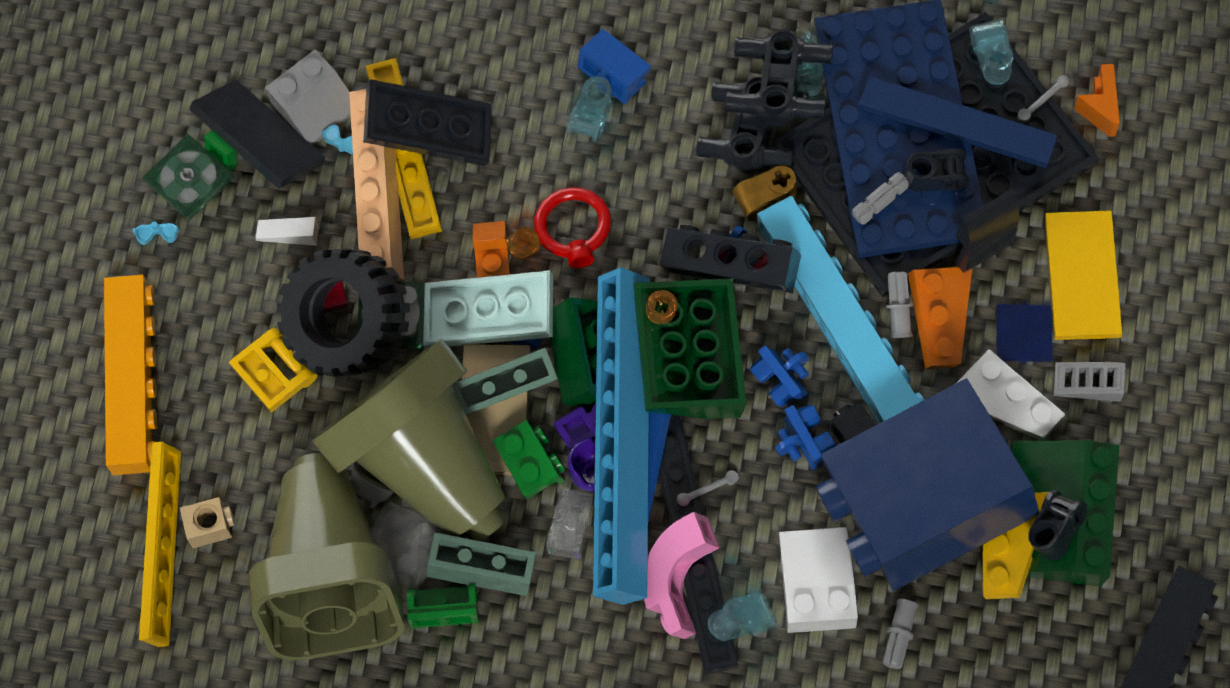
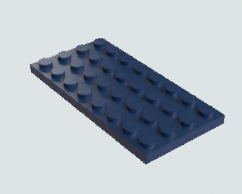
[814,0,984,258]

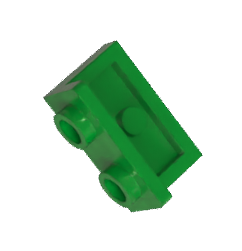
[492,419,566,499]

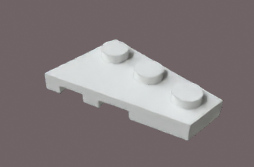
[957,350,1065,441]

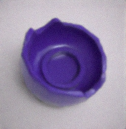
[568,439,595,492]

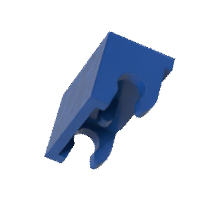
[577,29,651,104]

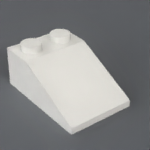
[779,527,858,633]

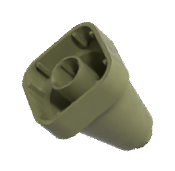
[312,338,506,541]
[249,453,404,661]

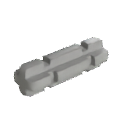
[852,172,909,225]

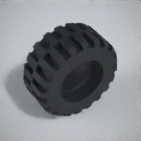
[276,249,410,377]

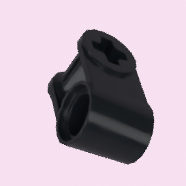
[904,149,970,192]
[1028,490,1087,561]

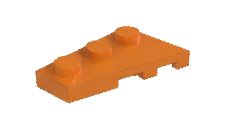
[908,267,972,369]

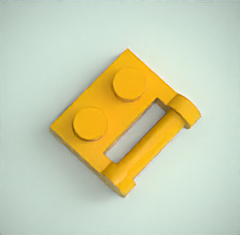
[229,327,318,413]

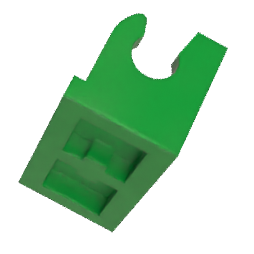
[407,583,479,629]

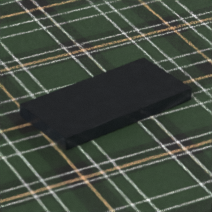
[189,79,326,189]
[363,79,491,166]

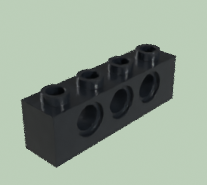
[660,225,801,293]

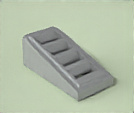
[1053,362,1125,402]

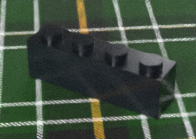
[1121,565,1218,688]

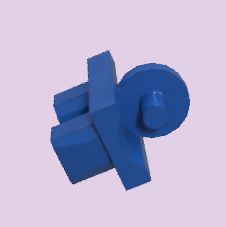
[750,345,809,407]
[775,405,836,471]

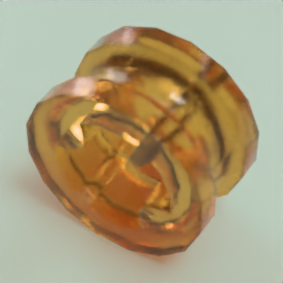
[507,227,540,260]
[645,290,678,324]

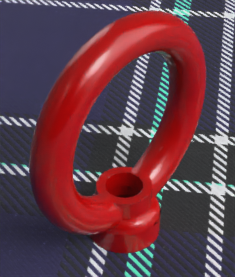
[534,187,611,269]

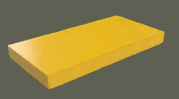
[1044,211,1122,340]

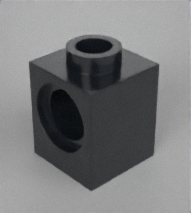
[831,402,876,444]

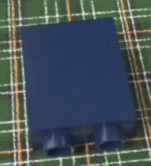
[815,378,1039,591]

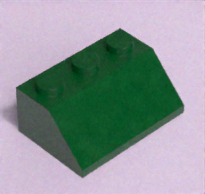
[550,297,598,407]

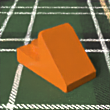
[1074,64,1120,137]
[472,221,510,278]

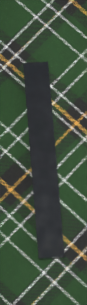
[659,415,738,675]

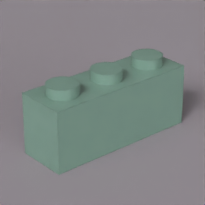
[452,347,558,415]
[427,532,536,596]

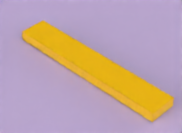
[366,58,442,239]
[139,442,181,647]

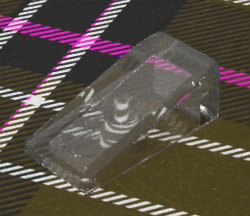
[546,488,594,559]

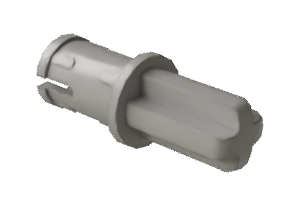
[886,271,913,338]
[882,599,918,669]

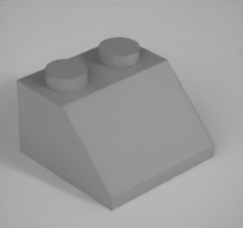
[265,49,351,146]

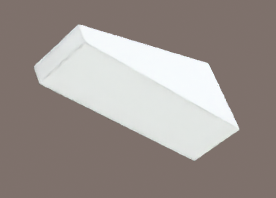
[256,217,319,246]

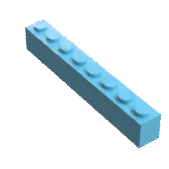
[757,196,924,424]

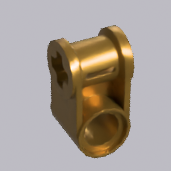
[732,165,797,221]

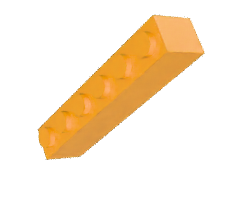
[104,275,157,475]

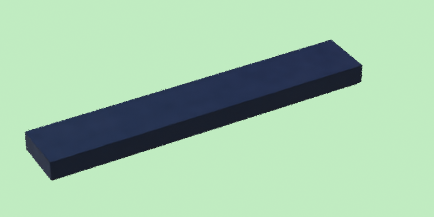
[858,76,1058,168]

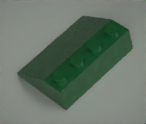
[633,279,747,419]
[1010,440,1120,587]

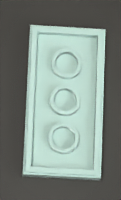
[423,270,553,348]

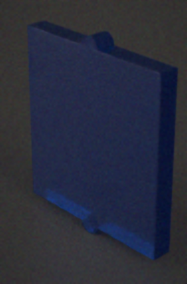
[996,302,1053,365]

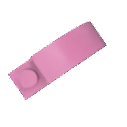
[644,512,719,639]

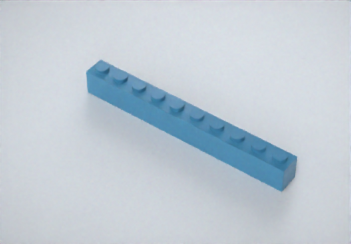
[593,267,650,605]

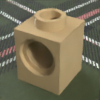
[180,497,235,548]

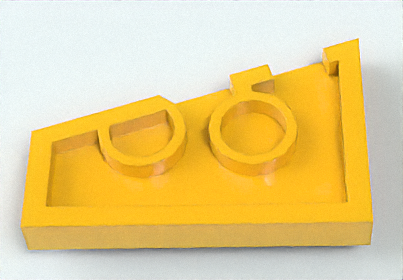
[983,492,1049,599]

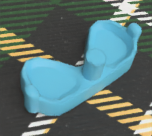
[322,124,353,155]
[133,221,180,245]

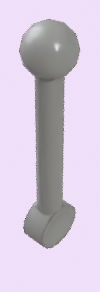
[1017,75,1069,123]
[677,470,739,506]

